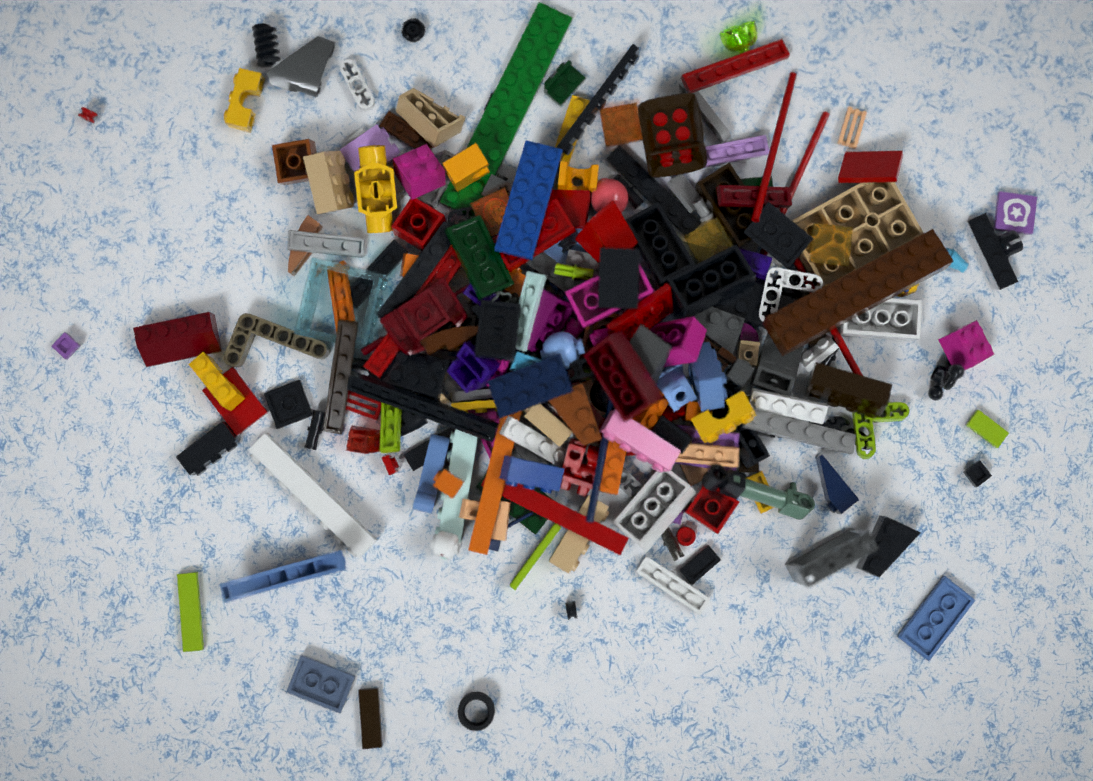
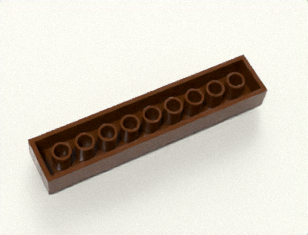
[762,229,954,357]

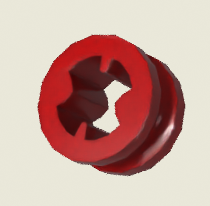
[78,107,98,123]

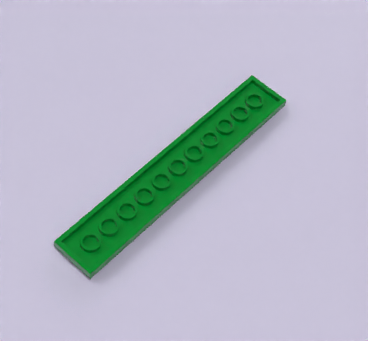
[440,2,573,218]

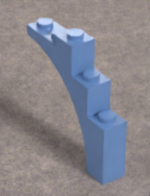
[219,550,347,603]

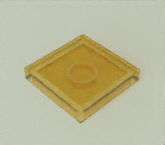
[684,218,733,263]
[809,223,853,267]

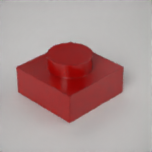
[382,454,399,475]

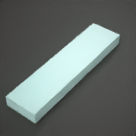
[516,271,547,352]

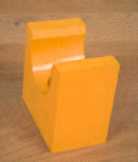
[443,143,490,192]
[558,161,599,192]

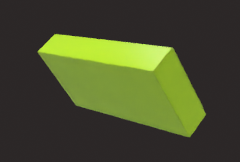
[966,410,1009,448]

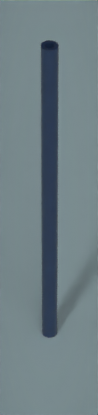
[586,398,615,523]

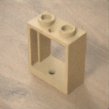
[524,404,572,447]

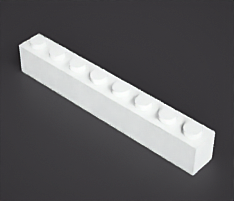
[249,433,378,558]

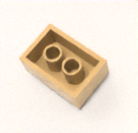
[303,151,354,214]

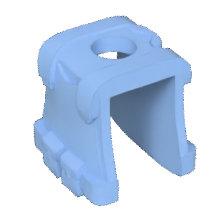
[656,365,697,412]

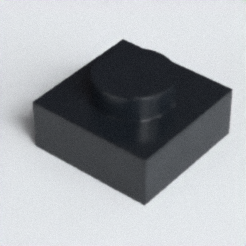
[963,460,992,487]

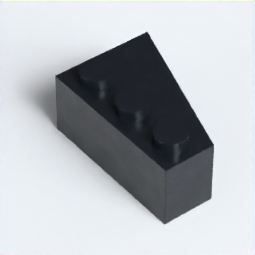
[856,515,921,578]

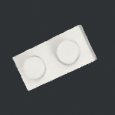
[800,335,839,372]

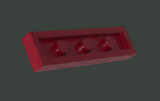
[716,185,792,208]

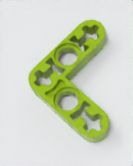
[852,402,909,460]

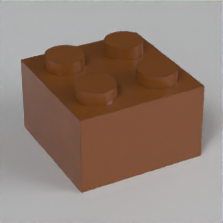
[272,139,317,185]

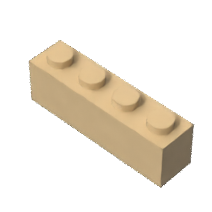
[549,495,610,574]

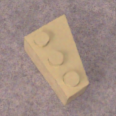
[396,88,465,148]

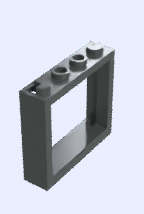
[785,528,879,588]

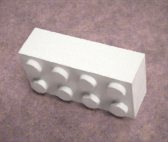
[838,298,922,341]
[613,470,696,552]

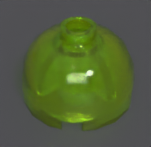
[719,20,758,54]

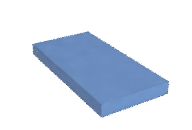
[897,576,976,661]

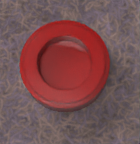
[676,526,696,546]

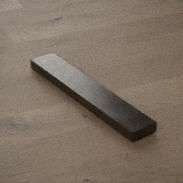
[323,319,359,435]

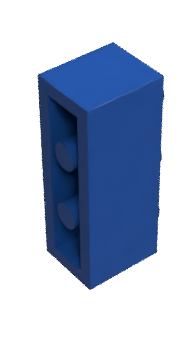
[499,455,564,493]

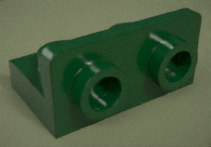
[544,60,586,107]

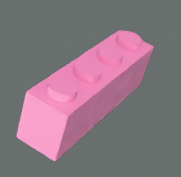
[599,409,681,473]

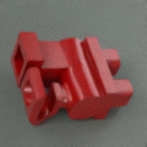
[560,438,599,497]

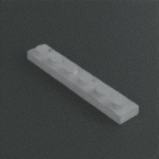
[742,409,856,454]

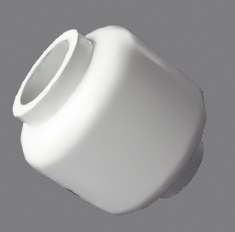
[431,531,461,559]

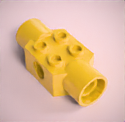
[354,145,397,233]

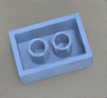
[688,342,727,412]

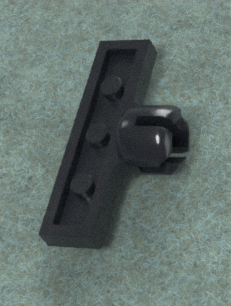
[967,213,1024,290]

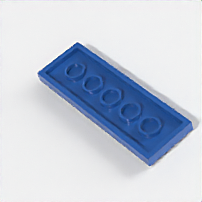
[494,140,563,261]

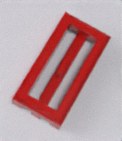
[346,391,381,421]

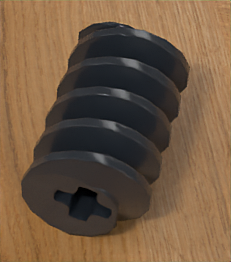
[252,23,281,67]

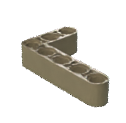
[224,313,330,368]

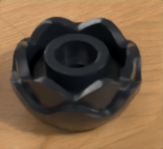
[401,18,425,42]

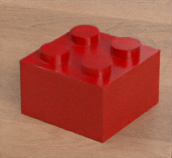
[391,198,447,251]
[684,484,739,534]

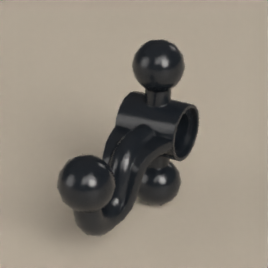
[928,355,965,401]

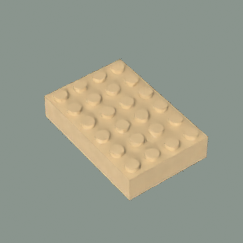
[792,182,924,287]

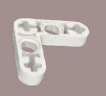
[759,268,823,322]

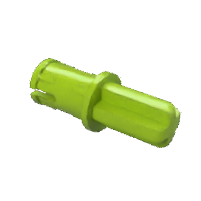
[554,263,594,280]

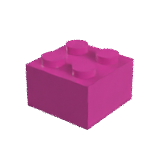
[393,144,446,200]
[938,320,994,370]

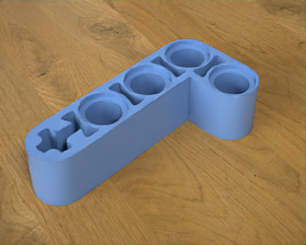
[413,434,450,514]

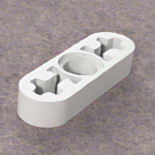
[340,59,375,111]

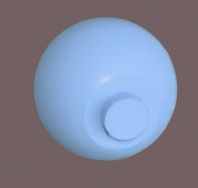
[540,332,585,370]

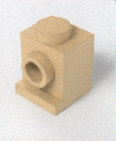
[736,340,760,367]

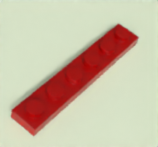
[681,39,790,93]

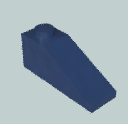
[815,454,859,514]

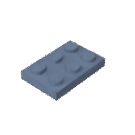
[286,655,356,714]

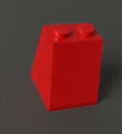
[575,200,638,263]

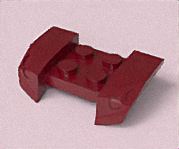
[379,277,467,355]

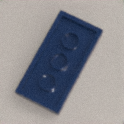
[487,354,574,418]

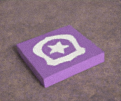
[994,192,1037,235]

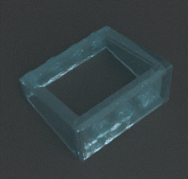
[294,257,388,349]

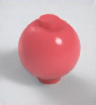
[590,178,628,213]

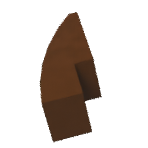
[420,326,478,355]

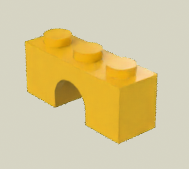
[224,68,265,133]
[188,352,245,411]
[691,391,757,443]

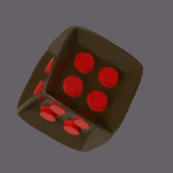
[638,93,707,178]

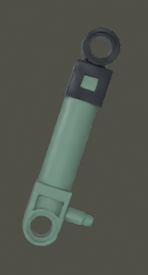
[702,464,815,520]

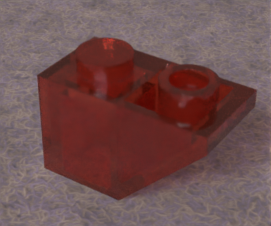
[346,425,380,454]

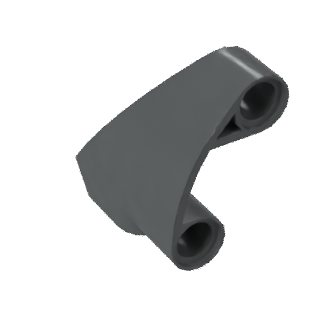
[266,36,335,97]

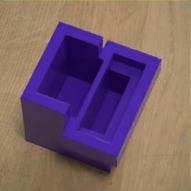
[447,341,500,393]

